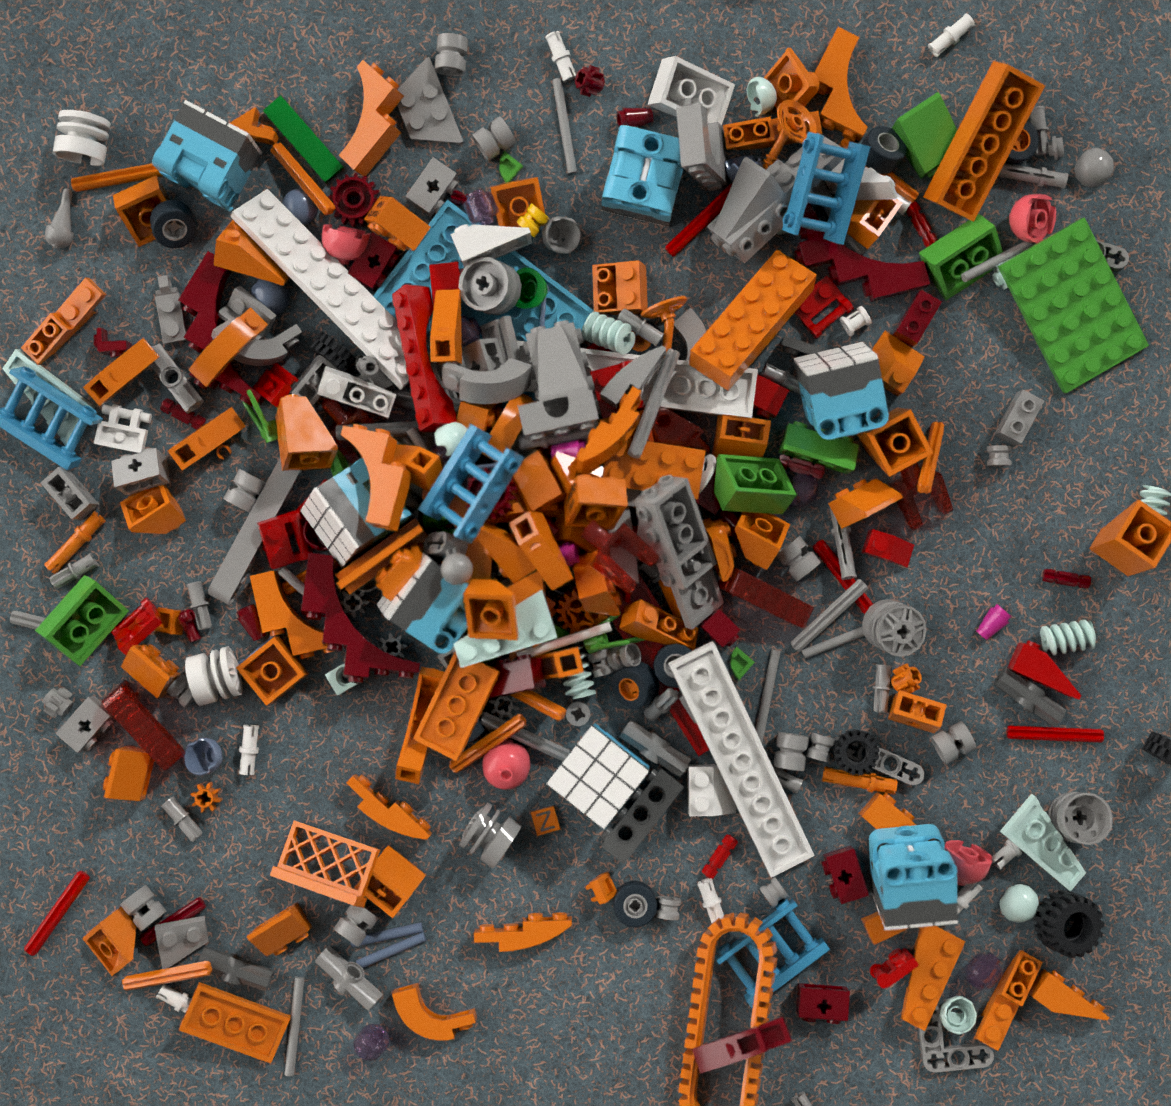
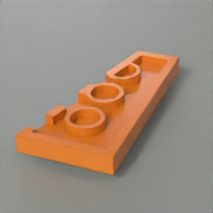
[901,926,966,1031]

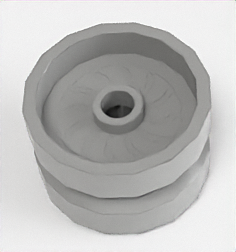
[459,257,521,315]

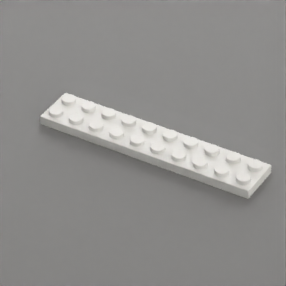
[231,189,428,390]
[517,341,758,418]
[668,641,815,878]

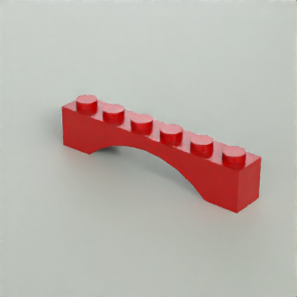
[392,284,457,432]

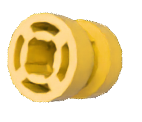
[516,203,550,238]

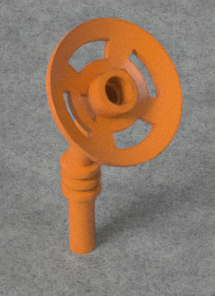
[762,100,817,170]
[641,296,688,358]

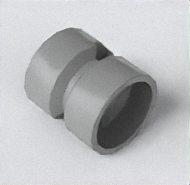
[434,33,468,77]
[471,116,516,161]
[223,469,266,513]
[776,535,821,581]
[930,721,977,765]
[773,732,809,771]
[120,885,167,932]
[333,905,379,947]

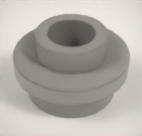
[1048,136,1064,161]

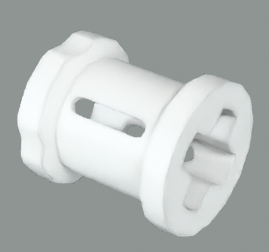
[840,306,872,337]

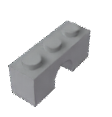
[518,390,599,442]

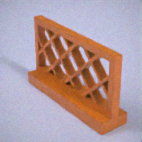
[336,518,428,594]
[270,820,380,908]

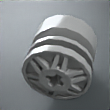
[862,599,927,657]
[1048,791,1113,845]
[459,802,522,868]

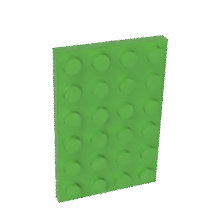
[997,217,1149,393]

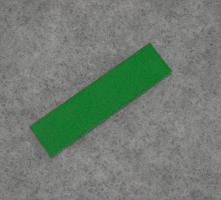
[263,95,344,184]

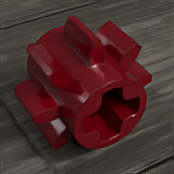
[575,65,605,97]

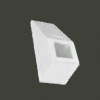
[825,159,898,200]
[318,366,396,418]

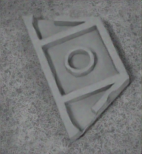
[397,57,464,145]

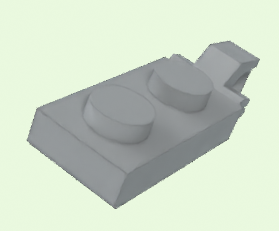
[155,275,188,345]

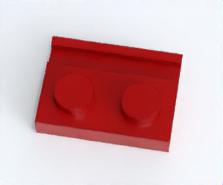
[253,363,299,408]

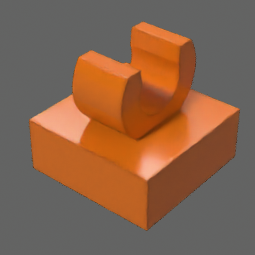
[585,871,617,905]

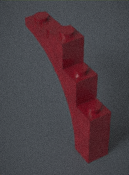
[794,203,930,302]
[178,251,265,406]
[301,553,420,683]

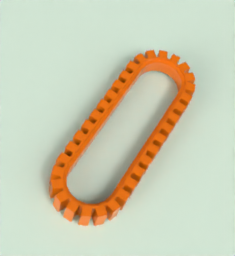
[678,913,778,1106]

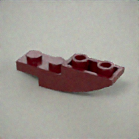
[692,1016,793,1073]

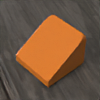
[154,607,183,635]

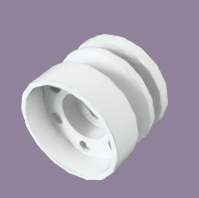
[53,110,111,166]
[185,646,243,706]

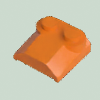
[764,48,819,114]
[490,177,545,227]
[702,518,737,582]
[375,542,424,601]

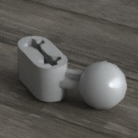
[423,532,473,585]

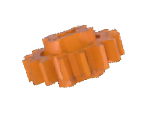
[556,586,609,634]

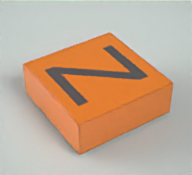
[531,805,561,836]

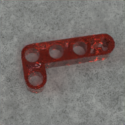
[717,568,814,629]
[102,680,186,771]

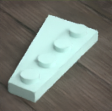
[2,349,95,446]
[454,590,558,668]
[1000,794,1086,891]

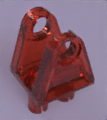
[321,397,375,465]
[642,408,710,455]
[888,462,953,531]
[581,519,660,594]

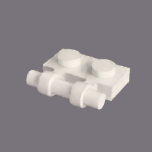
[94,404,152,453]

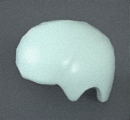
[746,77,777,117]
[435,422,467,456]
[1000,884,1039,923]
[939,996,977,1034]

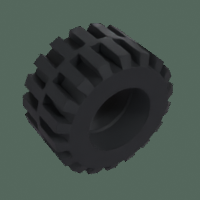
[1034,890,1104,958]

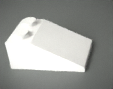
[647,56,735,125]
[451,224,532,267]

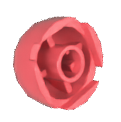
[1009,194,1056,244]
[322,224,371,265]
[482,739,531,790]
[945,840,992,886]

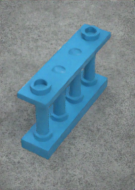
[782,132,870,245]
[0,366,103,470]
[418,424,524,544]
[715,898,830,1008]

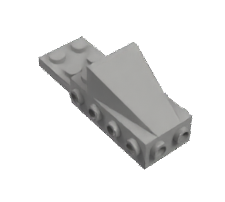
[707,132,843,264]
[523,320,603,468]
[634,475,724,629]

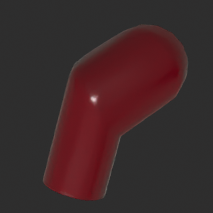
[178,609,201,643]

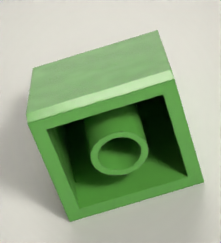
[892,92,957,179]

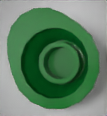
[515,267,547,309]

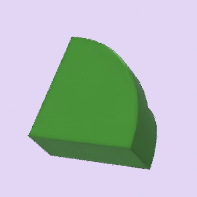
[499,151,523,183]
[730,646,755,680]

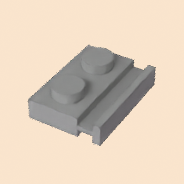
[480,316,521,363]

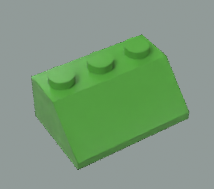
[919,214,1003,300]
[778,421,859,474]
[714,454,797,514]
[35,575,129,666]

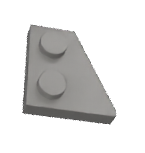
[155,916,208,969]

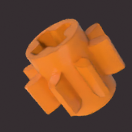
[891,663,922,693]
[191,782,223,813]

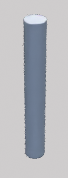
[350,922,424,947]
[356,932,427,968]

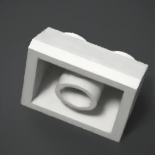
[687,764,736,816]

